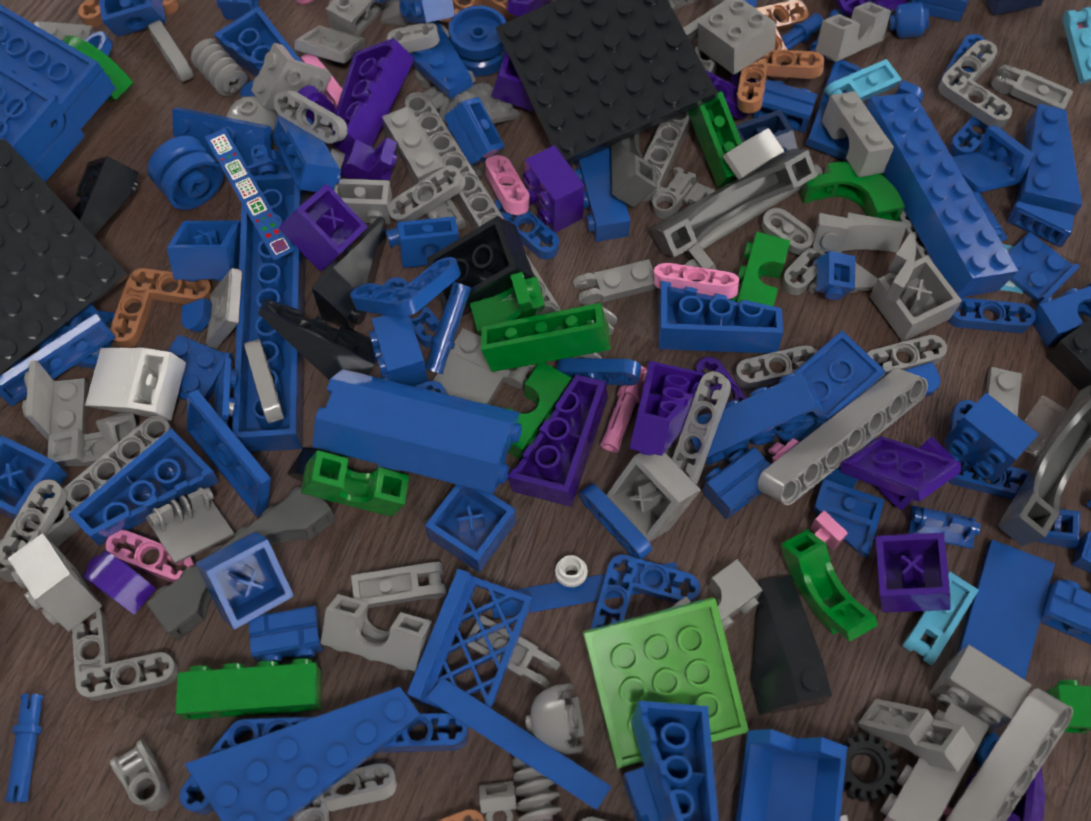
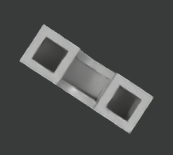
[816,1,891,61]
[822,91,894,177]
[382,107,443,186]
[671,559,762,631]
[320,594,432,672]

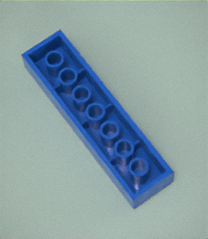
[865,93,1018,297]

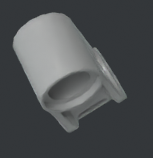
[110,739,170,811]

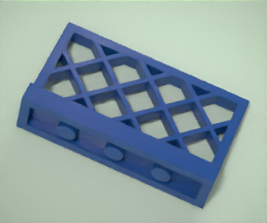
[0,305,116,407]
[407,569,534,711]

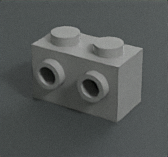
[326,0,385,36]
[334,179,393,224]

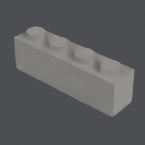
[881,702,990,821]

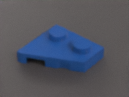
[813,479,885,558]

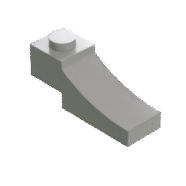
[813,213,906,253]
[858,699,976,772]

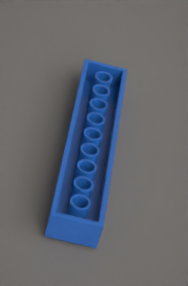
[232,174,306,452]

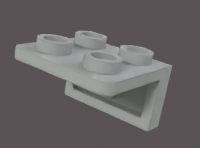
[252,43,332,118]

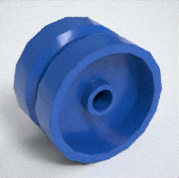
[449,6,506,76]
[147,136,223,210]

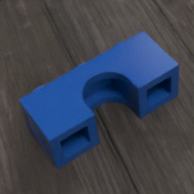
[1032,283,1091,348]

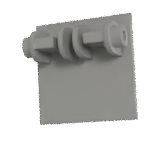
[146,487,234,564]

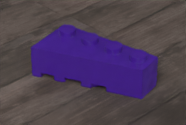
[331,38,415,153]
[630,361,706,456]
[508,375,608,507]

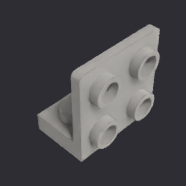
[439,83,520,123]
[22,360,89,442]

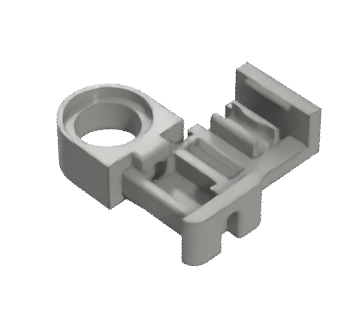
[652,167,715,220]

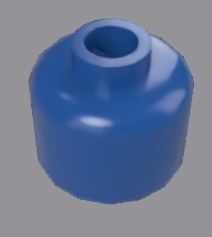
[890,2,929,39]

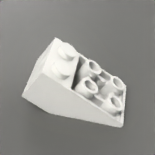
[85,348,186,421]

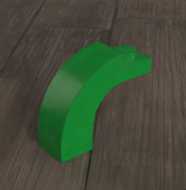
[62,35,133,102]
[799,162,905,221]
[470,272,545,336]
[781,529,878,642]

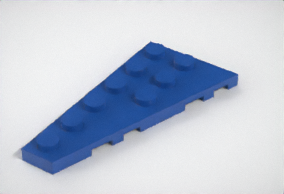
[184,687,421,821]

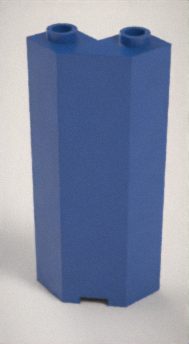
[312,369,522,494]
[736,729,847,821]

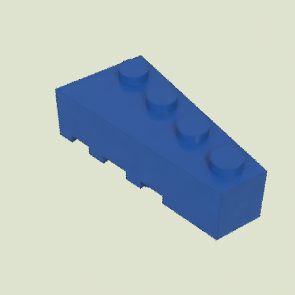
[1013,104,1082,216]
[658,280,783,353]
[692,373,828,465]
[69,428,219,546]

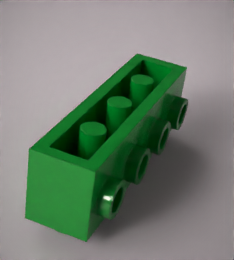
[481,303,611,372]
[176,659,321,720]

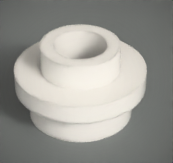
[555,555,588,587]

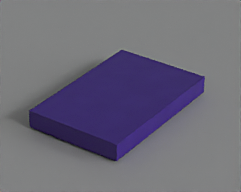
[840,436,961,502]

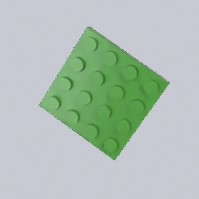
[582,597,749,769]

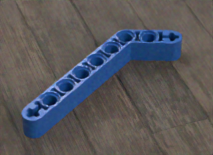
[179,713,469,815]

